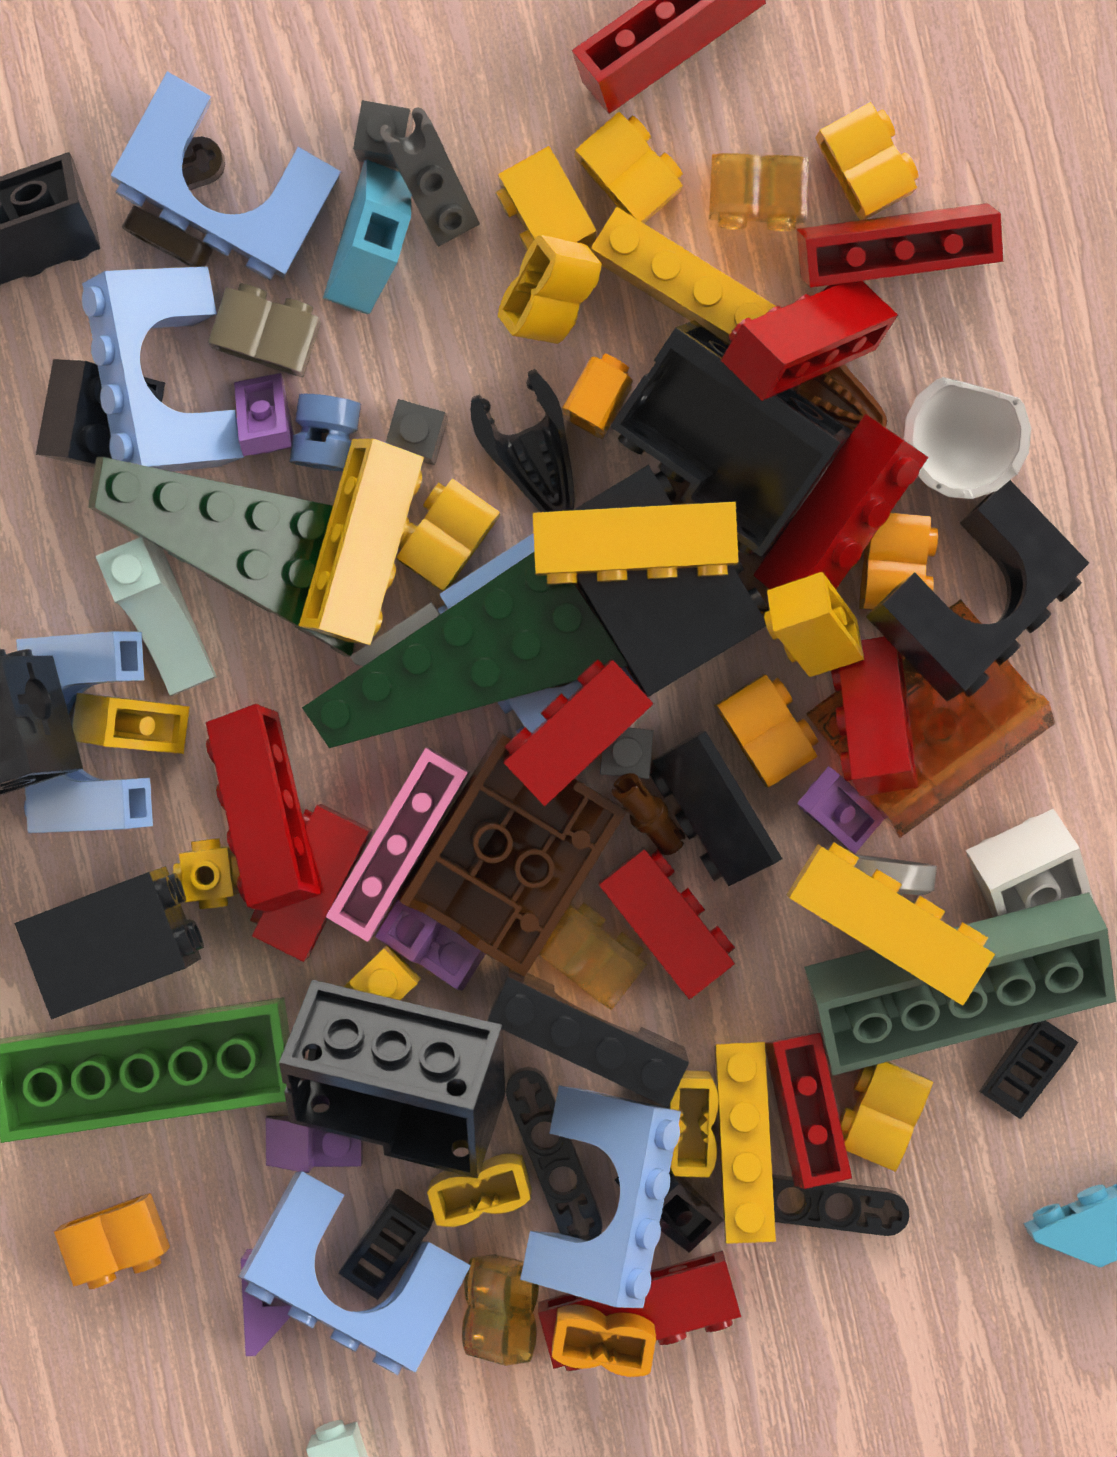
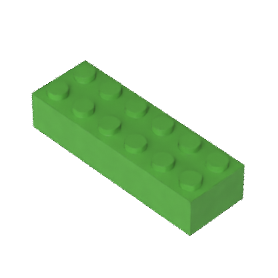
[0,997,290,1143]

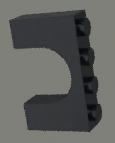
[866,480,1089,702]
[487,969,689,1108]

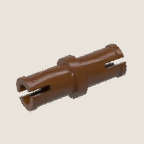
[611,773,686,855]

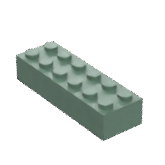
[804,892,1117,1076]

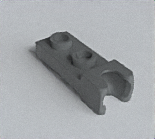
[379,107,480,247]

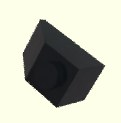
[615,1167,723,1253]

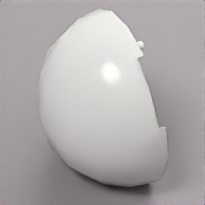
[904,377,1031,499]

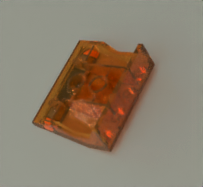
[806,599,1055,838]

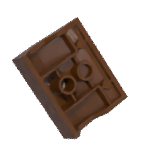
[398,731,627,977]

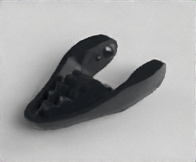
[470,369,575,512]

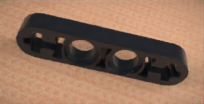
[506,1067,602,1241]
[721,1174,910,1236]

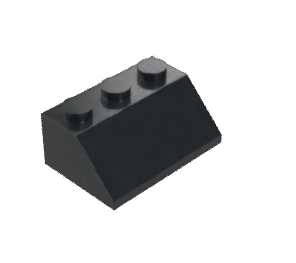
[0,152,101,285]
[650,731,783,886]

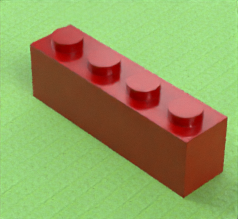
[571,0,766,114]
[796,203,1004,288]
[721,281,898,401]
[753,414,929,589]
[205,704,321,912]
[538,1251,741,1371]

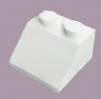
[966,809,1094,917]

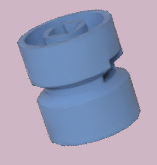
[290,394,361,472]

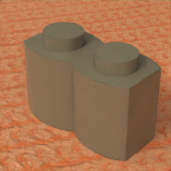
[208,283,321,377]

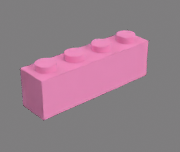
[326,747,470,942]

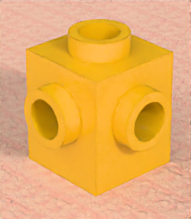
[173,838,240,909]

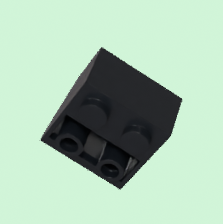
[36,359,165,468]

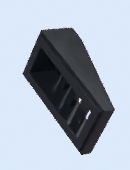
[979,1020,1079,1119]
[338,1189,434,1300]

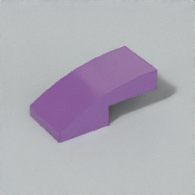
[375,899,486,991]

